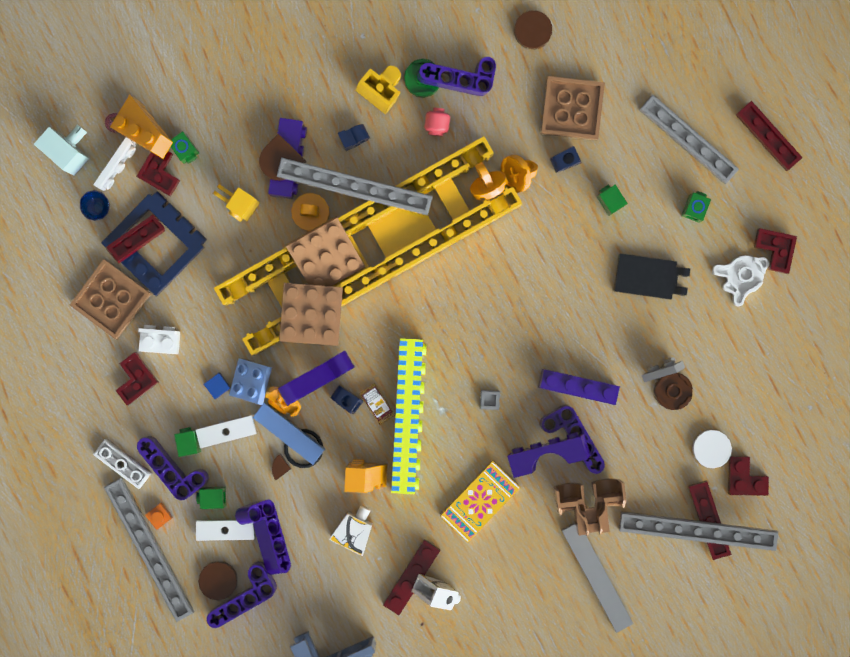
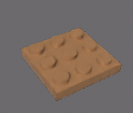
[541,76,605,141]
[286,216,365,286]
[70,259,152,339]
[280,283,343,346]

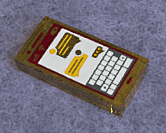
[359,383,396,425]

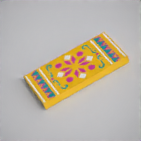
[440,460,521,543]

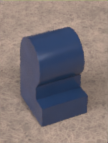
[338,124,370,151]
[550,146,582,173]
[330,385,364,414]

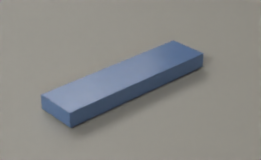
[253,402,325,465]

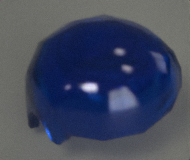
[80,190,110,221]

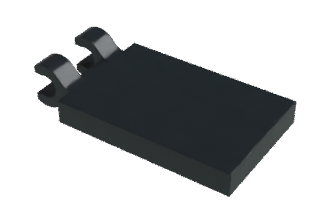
[614,254,690,300]

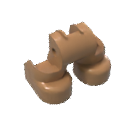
[553,479,626,536]

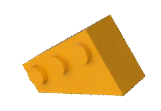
[110,94,173,159]
[344,459,388,493]

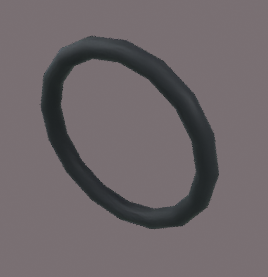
[284,429,323,468]

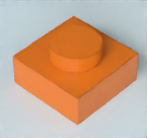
[145,502,173,530]

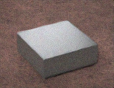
[480,390,500,410]

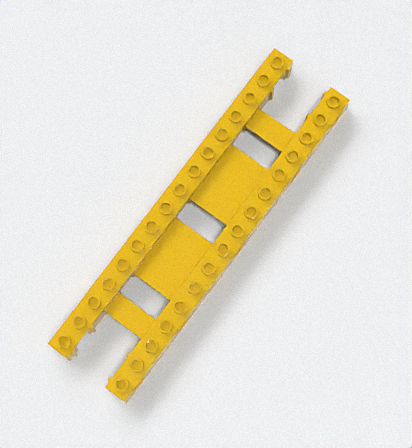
[214,136,522,356]

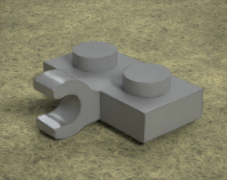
[642,357,685,382]

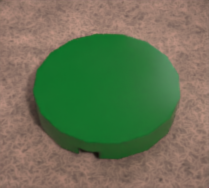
[404,59,442,98]

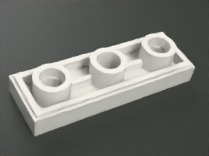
[93,137,136,191]
[196,415,257,448]
[93,439,152,489]
[196,520,255,541]

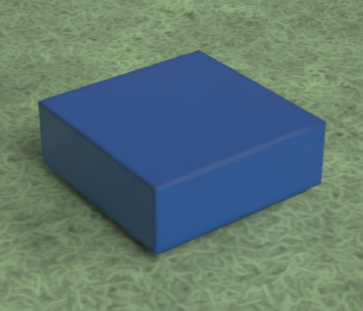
[204,373,231,399]

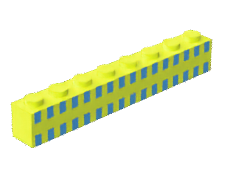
[391,338,427,494]

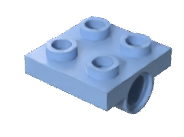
[229,358,272,405]

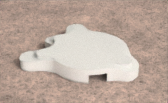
[712,255,769,307]

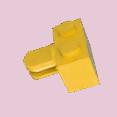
[355,65,401,114]
[212,184,260,222]

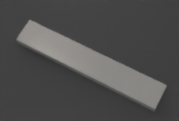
[639,94,739,184]
[561,523,633,633]

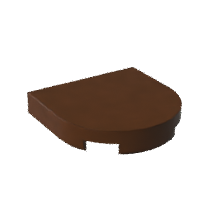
[259,134,307,181]

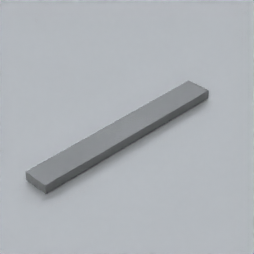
[277,157,433,216]
[104,478,195,622]
[619,511,778,551]

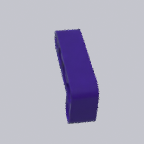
[417,57,496,96]
[278,351,355,406]
[540,405,605,474]
[137,436,209,500]
[235,500,291,575]
[207,562,277,628]

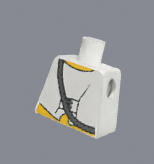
[329,506,373,556]
[411,574,461,610]

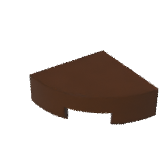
[272,454,292,480]

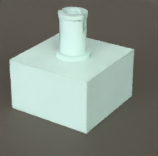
[34,124,89,176]

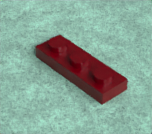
[106,215,165,264]

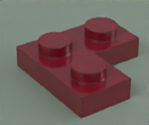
[136,151,180,197]
[754,228,797,274]
[115,352,159,406]
[728,456,769,496]

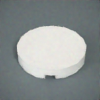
[692,430,732,468]

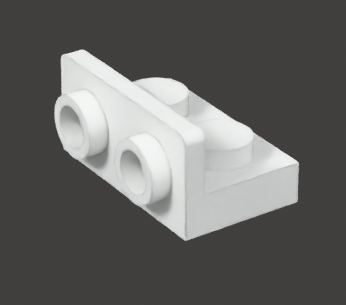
[138,325,180,354]

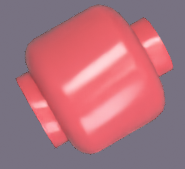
[424,108,450,136]

